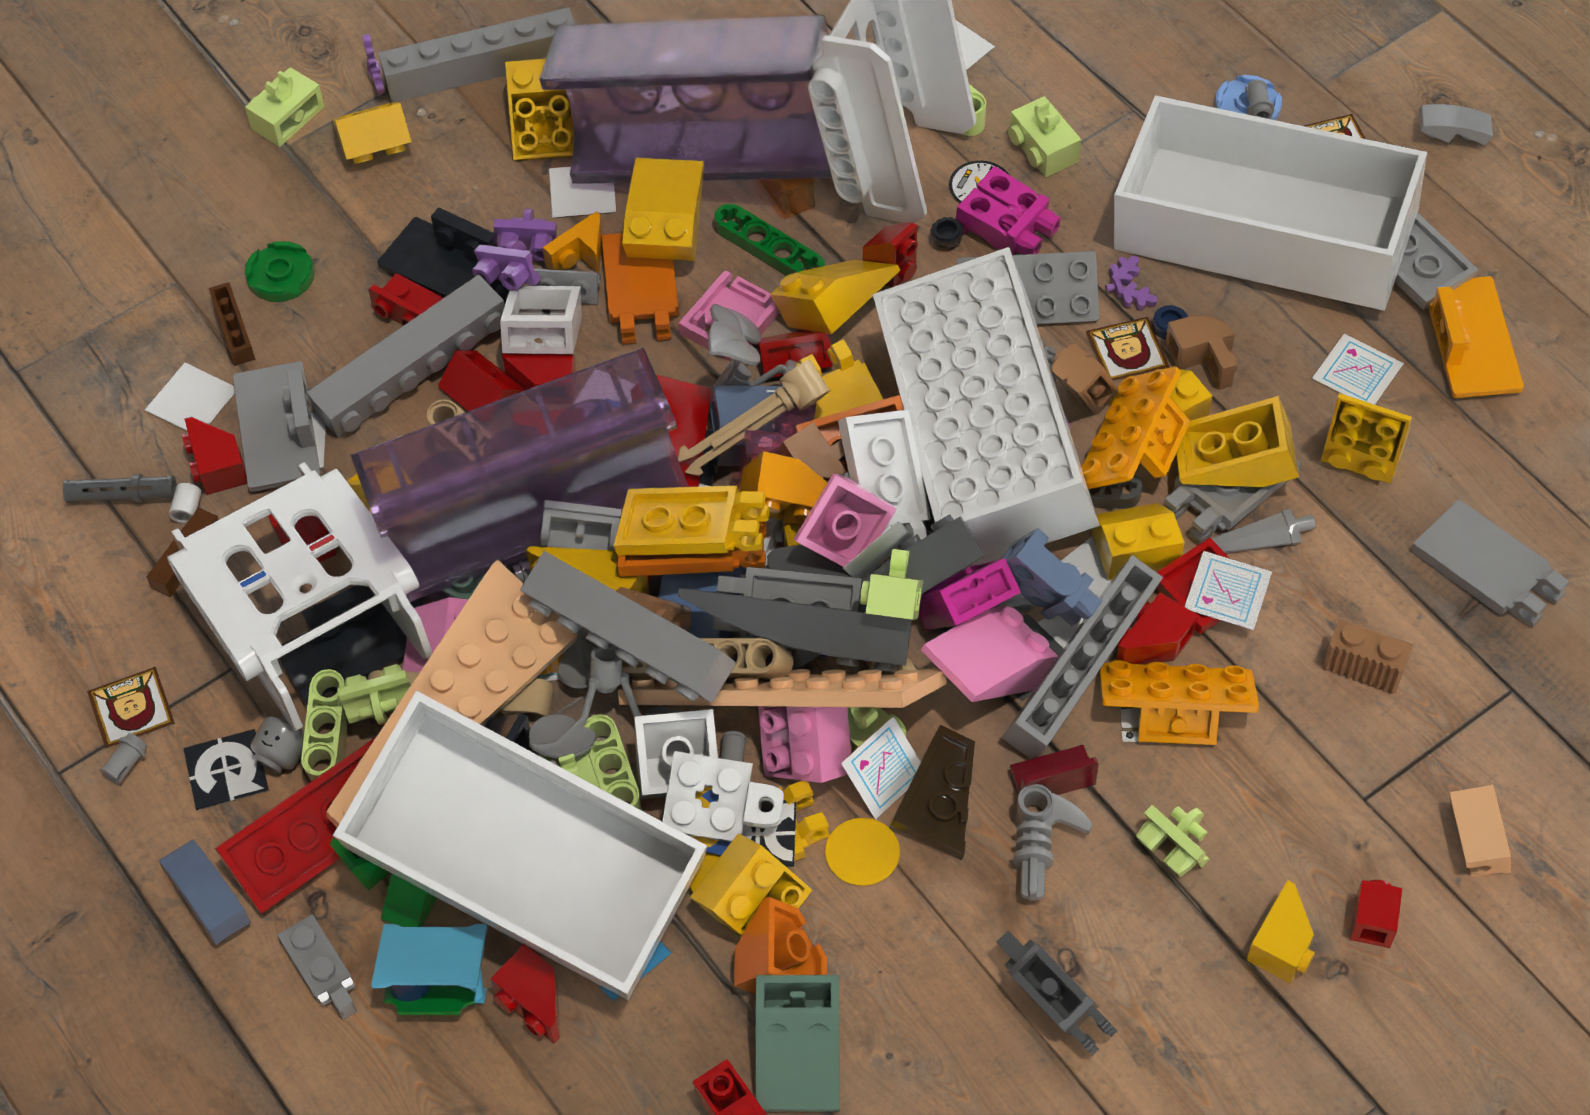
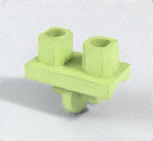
[337,664,411,726]
[1136,805,1210,877]

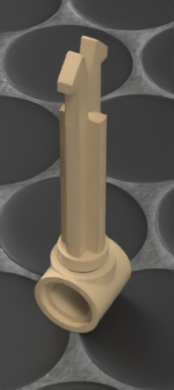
[678,360,831,476]

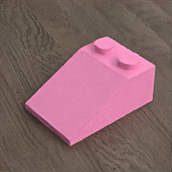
[921,606,1058,702]

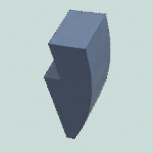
[159,839,251,944]

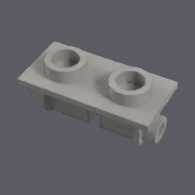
[529,267,601,305]

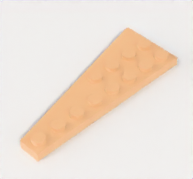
[326,560,578,827]
[618,669,947,708]

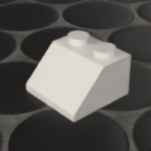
[634,709,718,800]

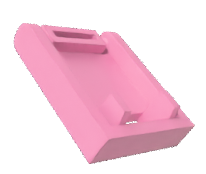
[678,270,780,362]

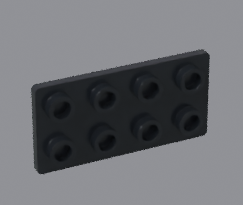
[377,207,510,303]
[279,585,423,706]

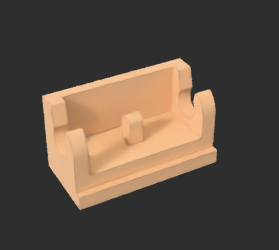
[1449,785,1511,876]

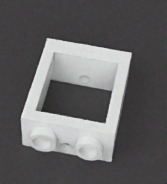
[500,286,582,354]

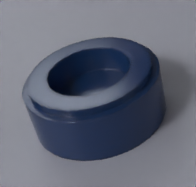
[1153,305,1188,340]

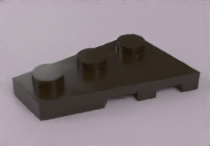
[890,725,975,860]

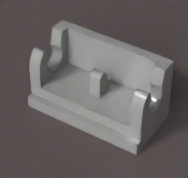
[541,500,621,550]

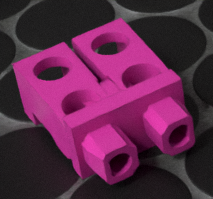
[955,166,1061,255]

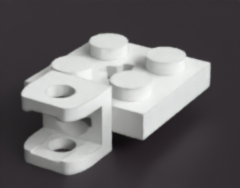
[662,751,784,842]

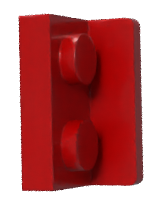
[368,273,443,327]

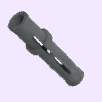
[63,474,177,503]

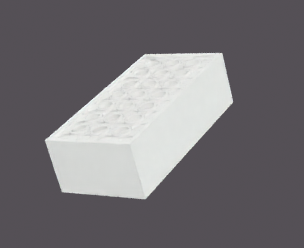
[1114,95,1427,311]
[873,247,1100,571]
[333,690,707,1000]

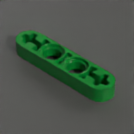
[714,204,825,276]

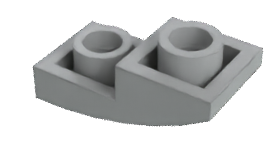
[1418,104,1493,145]

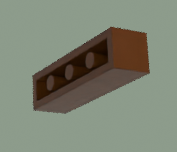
[208,282,256,366]
[146,507,219,597]

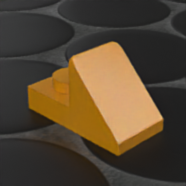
[543,211,603,273]

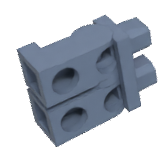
[1001,528,1103,626]

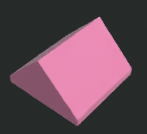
[794,473,897,567]

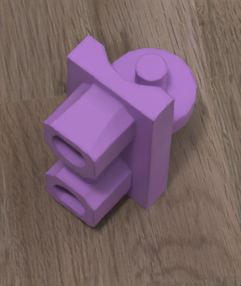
[493,208,557,262]
[472,240,541,291]

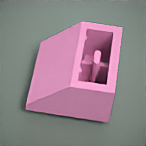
[758,706,851,783]

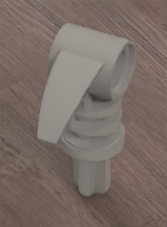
[1013,784,1092,901]

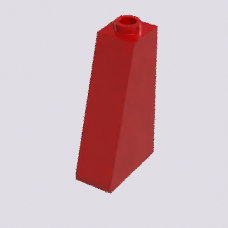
[631,373,711,488]

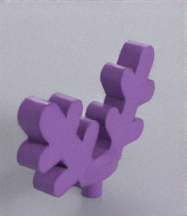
[362,34,385,96]
[1105,256,1157,310]

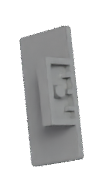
[956,251,1099,325]
[233,361,321,492]

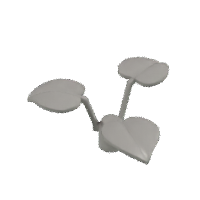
[708,304,798,392]
[529,636,682,758]

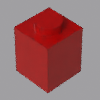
[1350,879,1403,948]

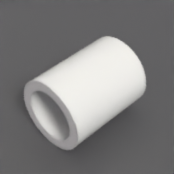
[169,483,201,524]

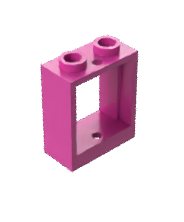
[919,558,1021,630]

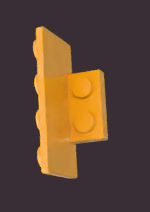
[1428,276,1524,398]
[1081,366,1190,489]
[1099,660,1259,745]

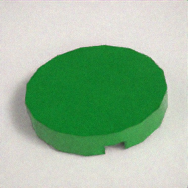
[244,241,315,302]

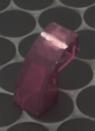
[739,403,816,475]

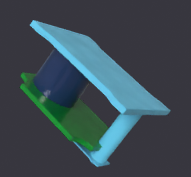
[371,924,487,1015]

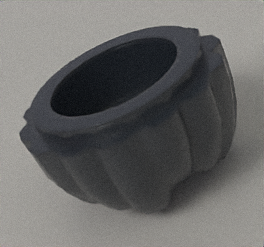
[930,217,963,248]

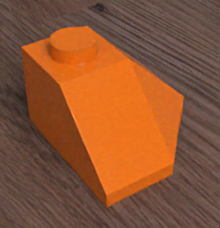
[734,897,827,994]

